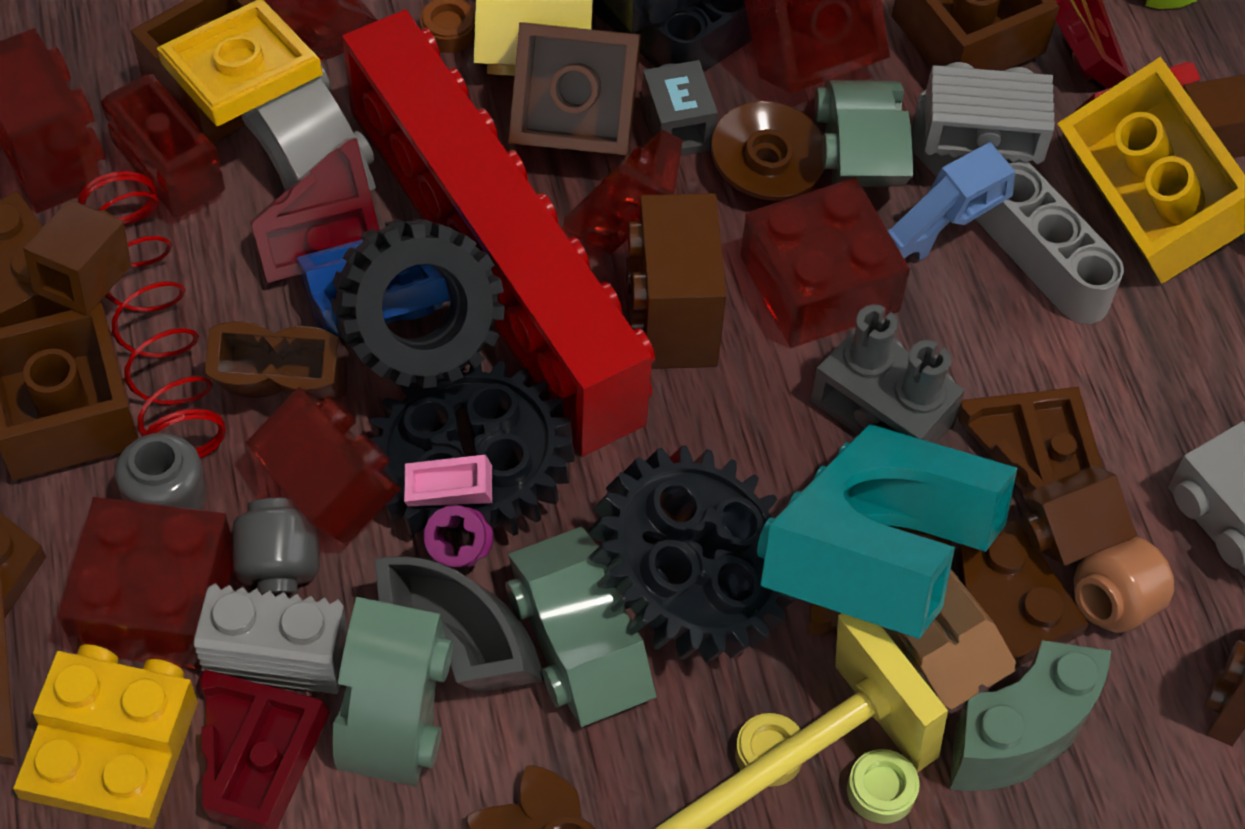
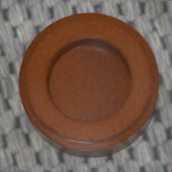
[420,0,475,53]

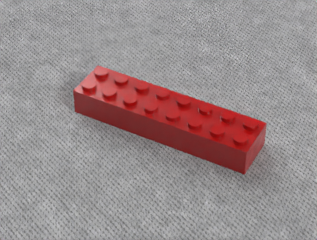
[342,9,655,457]

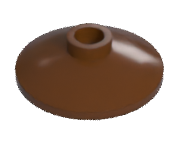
[711,101,825,201]

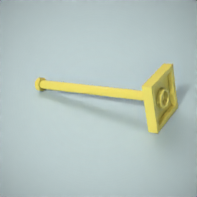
[654,613,948,829]

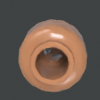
[1073,537,1175,633]

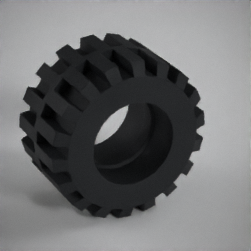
[331,218,505,388]

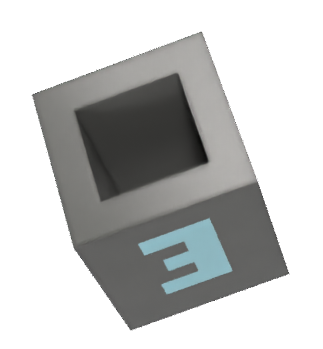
[641,60,718,160]

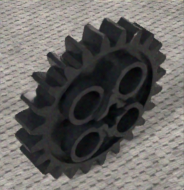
[363,361,575,547]
[588,446,796,662]

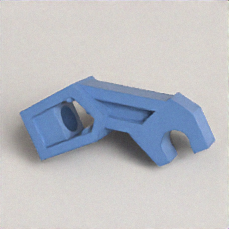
[877,142,1015,277]

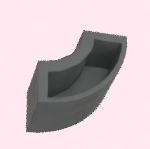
[374,556,544,692]

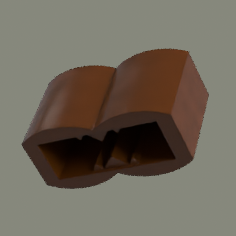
[205,321,349,402]

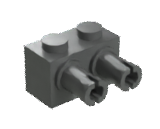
[810,304,965,444]

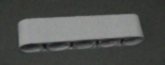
[911,90,1124,324]

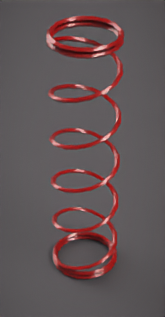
[78,171,227,458]

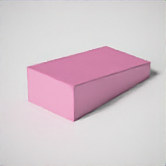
[404,455,492,506]

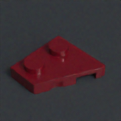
[1054,0,1130,89]
[249,137,380,283]
[200,669,330,829]

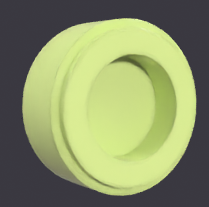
[847,749,920,824]

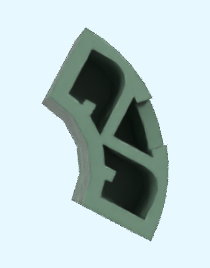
[814,80,913,187]
[505,526,657,727]
[333,596,453,787]
[950,640,1111,791]

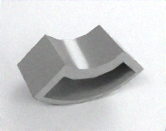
[241,65,376,191]

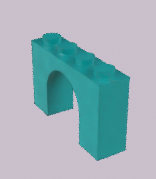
[757,424,1017,639]

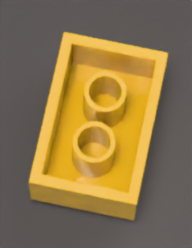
[1057,56,1245,284]

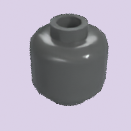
[115,433,207,530]
[231,498,320,598]

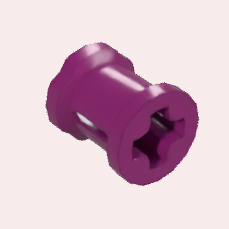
[424,505,494,567]

